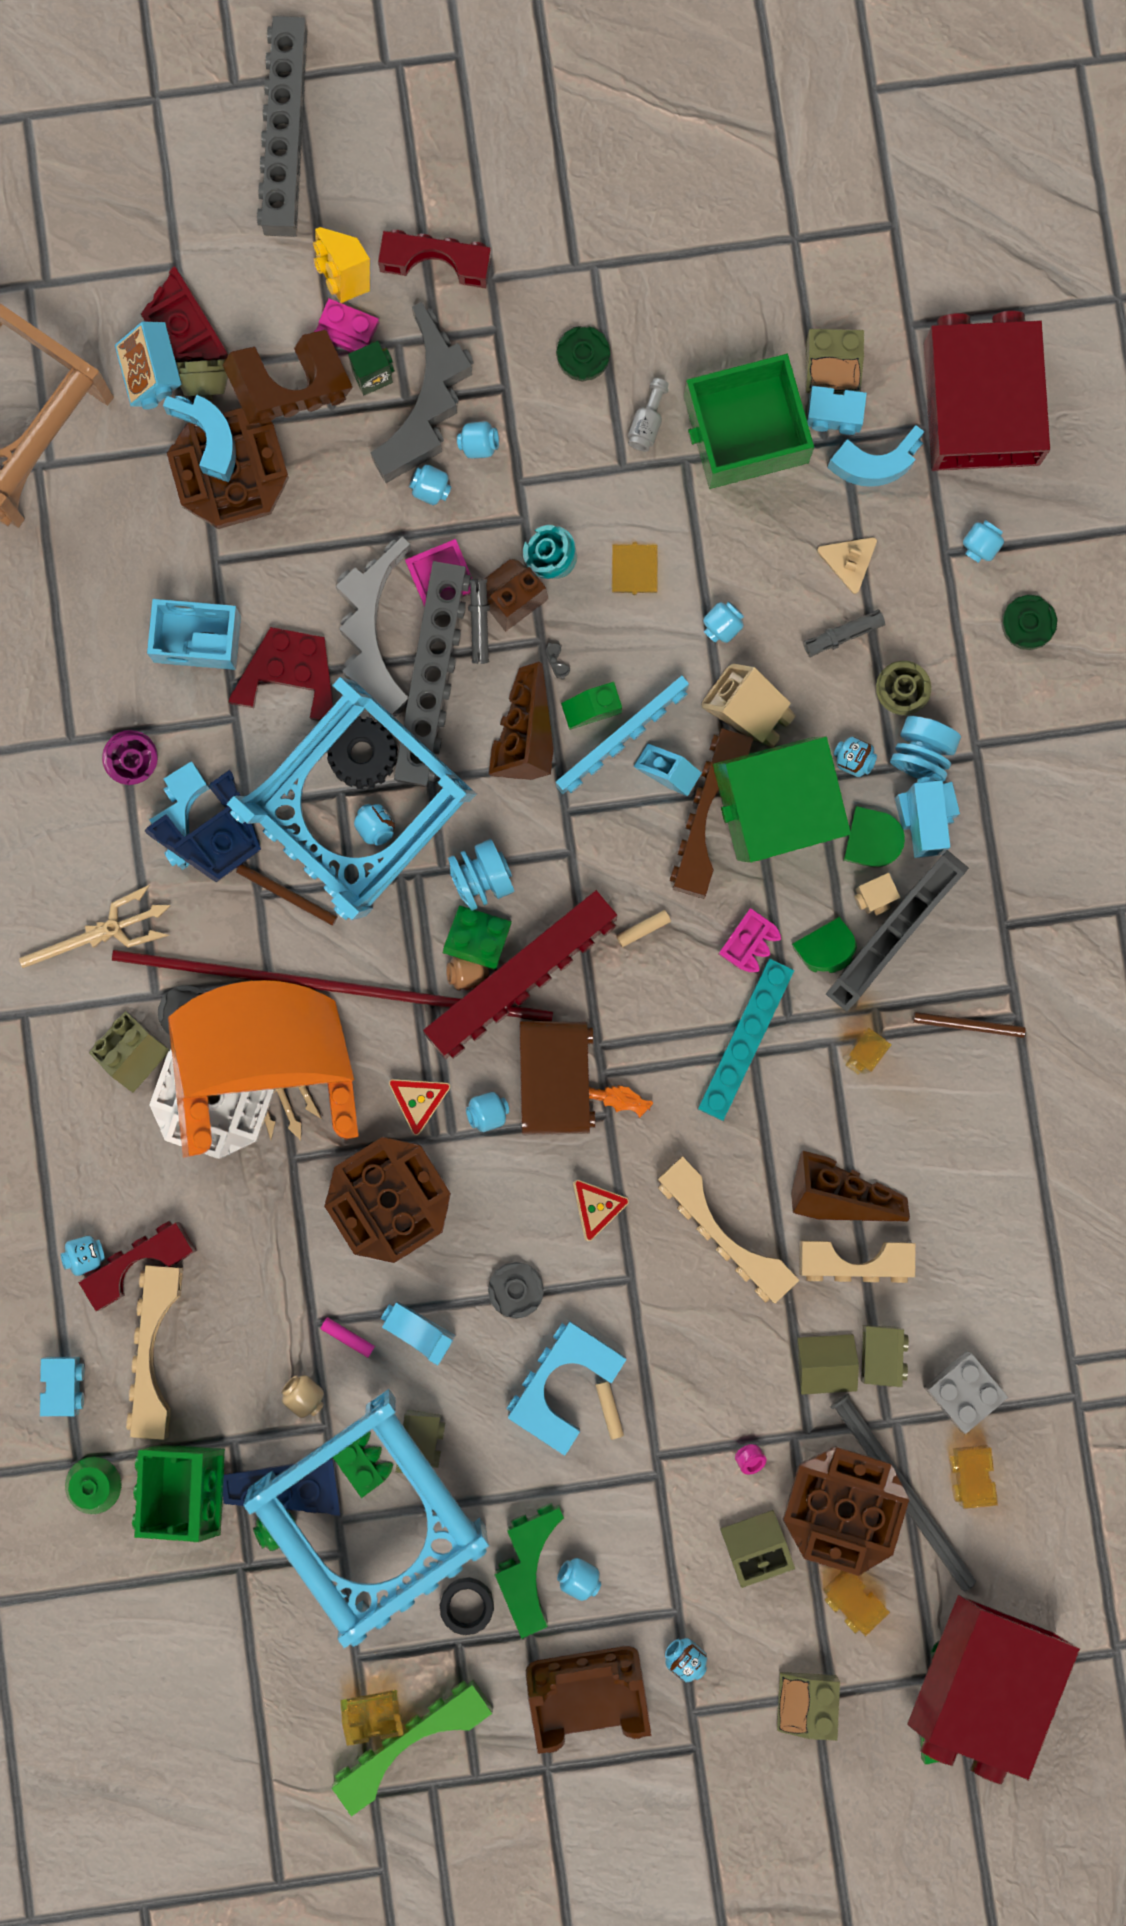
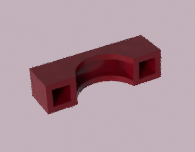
[378,230,492,288]
[78,1221,197,1311]

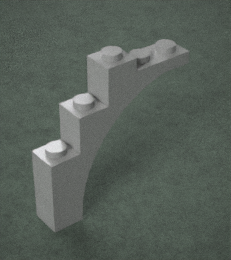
[336,537,411,718]

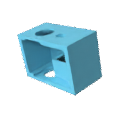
[147,599,241,670]

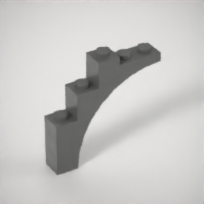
[370,302,474,483]
[825,850,969,1012]

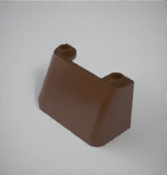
[520,1021,595,1135]
[526,1646,652,1754]

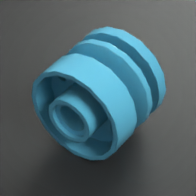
[890,716,961,782]
[448,839,515,911]

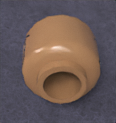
[446,957,489,991]

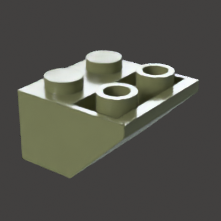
[89,1011,170,1093]
[861,1325,909,1387]
[720,1510,795,1588]

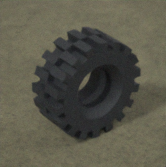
[327,716,397,789]

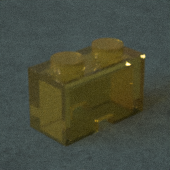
[843,1028,892,1075]
[949,1445,998,1509]
[823,1571,890,1637]
[340,1689,404,1746]

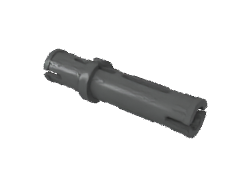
[468,579,490,664]
[803,609,885,658]

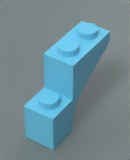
[150,761,210,870]

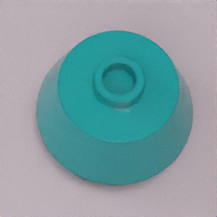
[523,525,577,579]

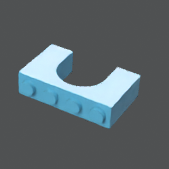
[506,1321,627,1456]

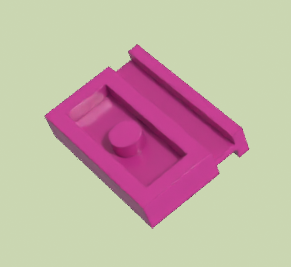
[314,299,379,352]

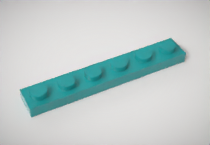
[698,958,795,1121]

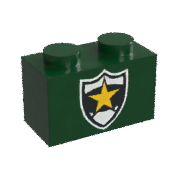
[348,341,395,396]

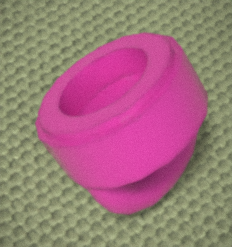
[735,1444,767,1475]

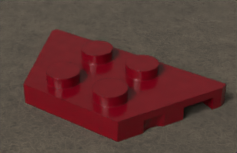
[141,266,229,363]

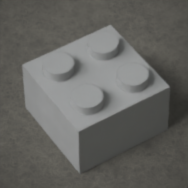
[923,1351,1009,1434]

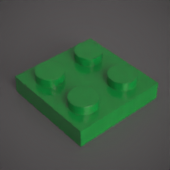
[443,905,512,970]

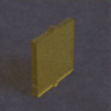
[612,542,658,596]

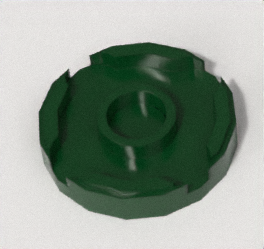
[556,326,610,381]
[1001,595,1058,650]

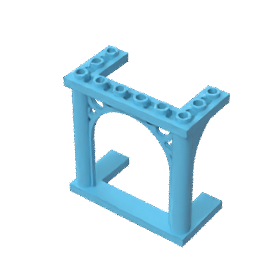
[227,677,477,920]
[244,1389,489,1649]

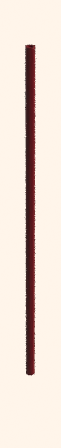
[112,950,553,1021]

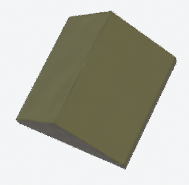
[797,1334,859,1395]

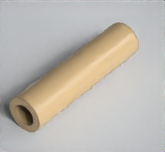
[616,910,671,948]
[595,1381,624,1440]

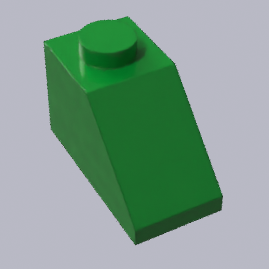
[561,682,622,730]

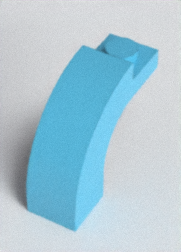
[163,395,236,482]
[827,425,924,487]

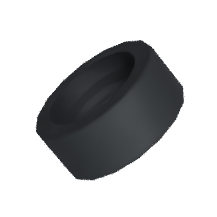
[439,1577,494,1635]

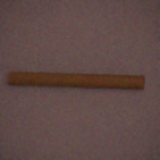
[236,864,338,926]
[913,1012,1026,1038]

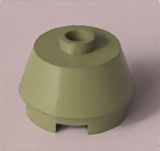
[177,360,228,400]
[876,661,931,715]

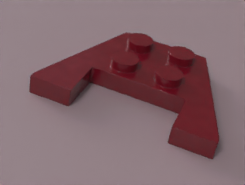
[229,627,333,721]

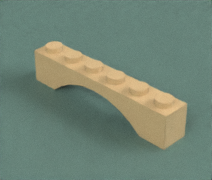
[657,1156,799,1304]
[126,1265,183,1440]

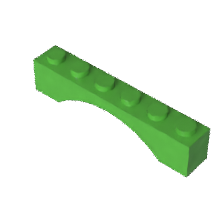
[332,1680,493,1817]

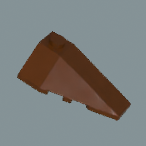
[489,661,554,780]
[791,1151,910,1222]

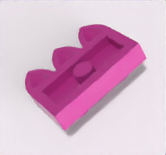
[718,908,781,972]

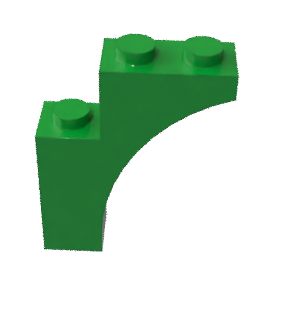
[494,1503,564,1639]

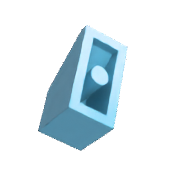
[634,744,702,796]

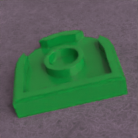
[843,806,905,868]
[792,917,857,973]

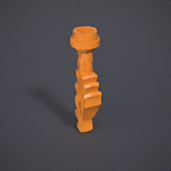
[589,1085,653,1118]

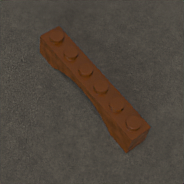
[670,729,753,899]

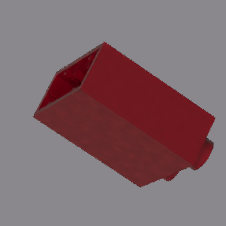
[924,311,1050,471]
[907,1595,1080,1785]

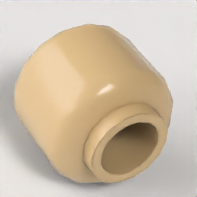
[281,1375,324,1418]

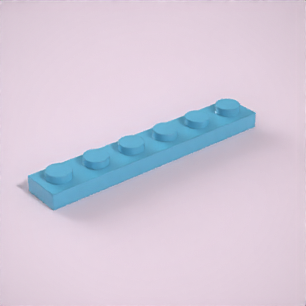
[556,676,689,794]

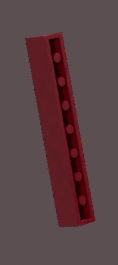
[423,890,618,1060]

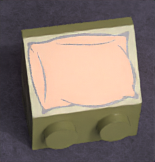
[806,329,864,394]
[777,1672,840,1741]

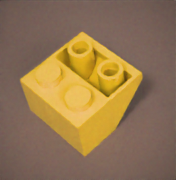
[313,227,370,303]

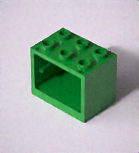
[132,1445,225,1542]

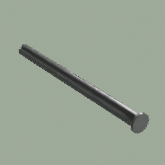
[830,1394,976,1592]

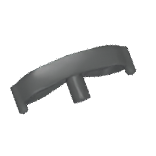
[545,642,570,680]

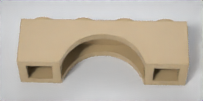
[799,1241,915,1283]

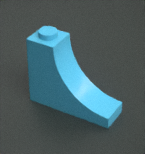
[381,1302,456,1365]

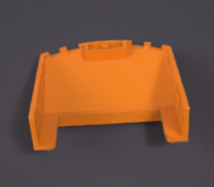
[168,980,358,1158]

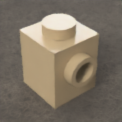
[854,873,901,916]

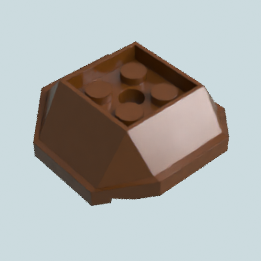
[167,408,289,529]
[324,1137,451,1263]
[783,1446,909,1576]

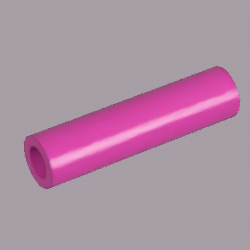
[320,1317,375,1358]

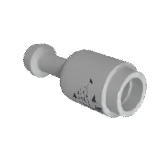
[628,378,669,452]

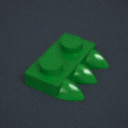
[333,1431,393,1498]

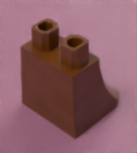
[478,559,549,632]

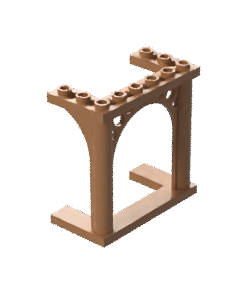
[0,303,114,528]

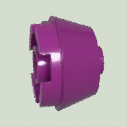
[102,730,158,785]

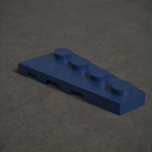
[223,1458,341,1516]

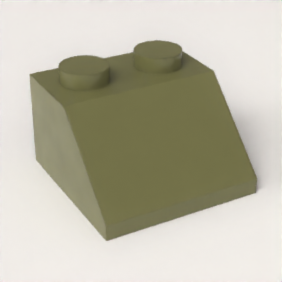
[396,1410,445,1473]

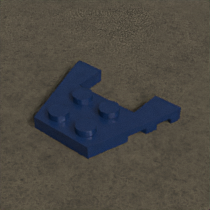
[145,770,261,883]

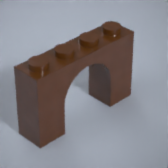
[223,329,353,424]

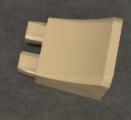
[701,664,795,747]

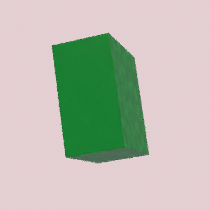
[684,353,814,489]
[713,736,851,863]

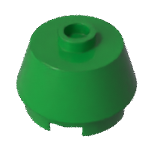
[65,1457,122,1514]

